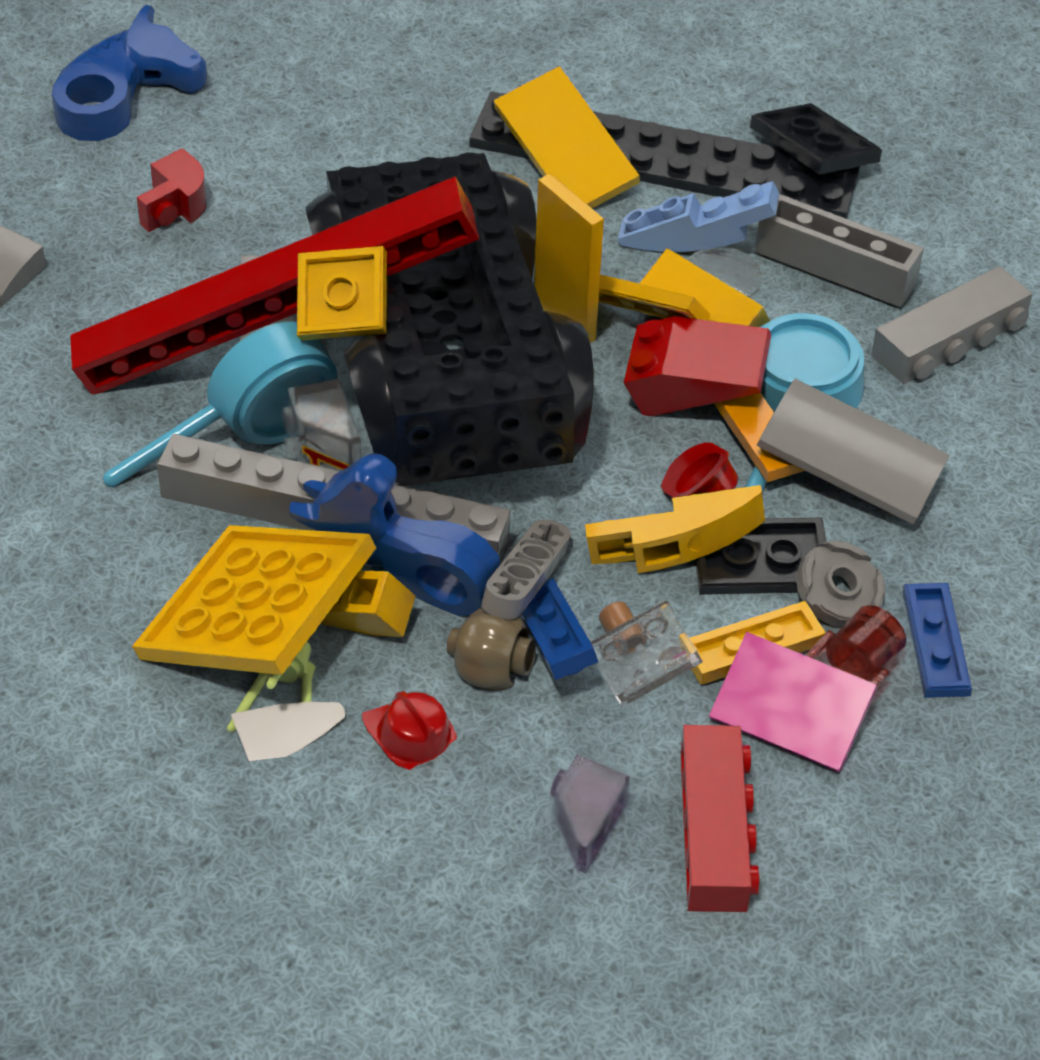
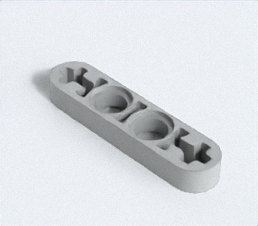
[481,520,571,620]

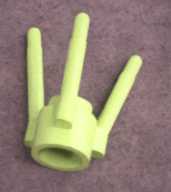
[227,642,316,732]

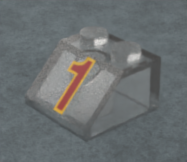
[282,379,361,471]

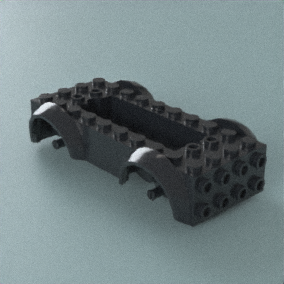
[305,152,594,486]

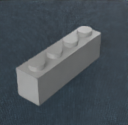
[755,194,924,307]
[871,266,1033,385]

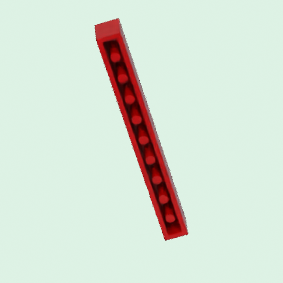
[70,176,479,394]

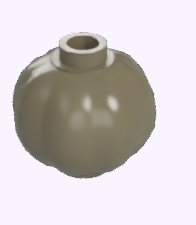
[447,608,536,690]

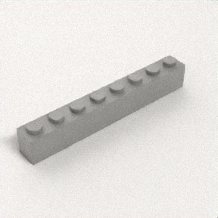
[157,434,511,563]

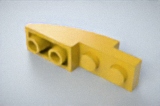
[585,485,765,573]

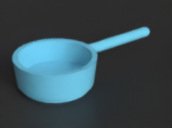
[745,313,864,490]
[103,321,338,487]

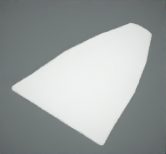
[231,702,345,761]

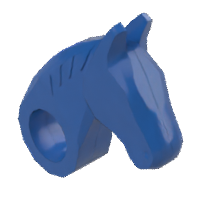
[52,5,207,141]
[289,453,501,616]

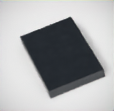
[750,103,882,175]
[695,517,834,595]

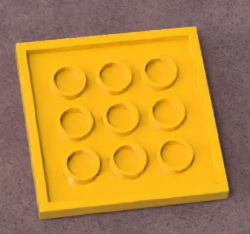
[132,525,376,675]

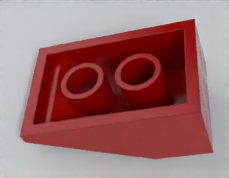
[623,316,772,416]

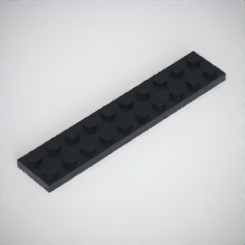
[469,91,860,218]

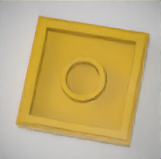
[297,246,387,341]

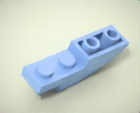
[618,181,780,252]

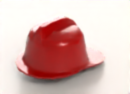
[661,442,739,498]
[362,691,457,770]

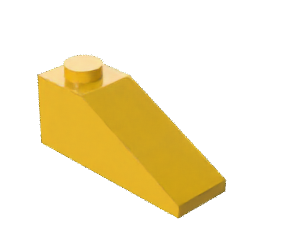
[320,571,416,637]

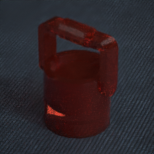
[806,605,907,691]

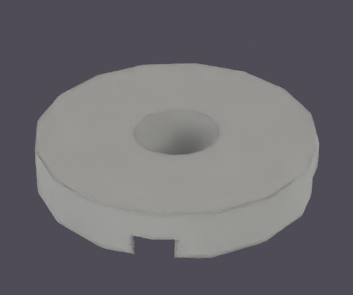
[796,540,885,628]

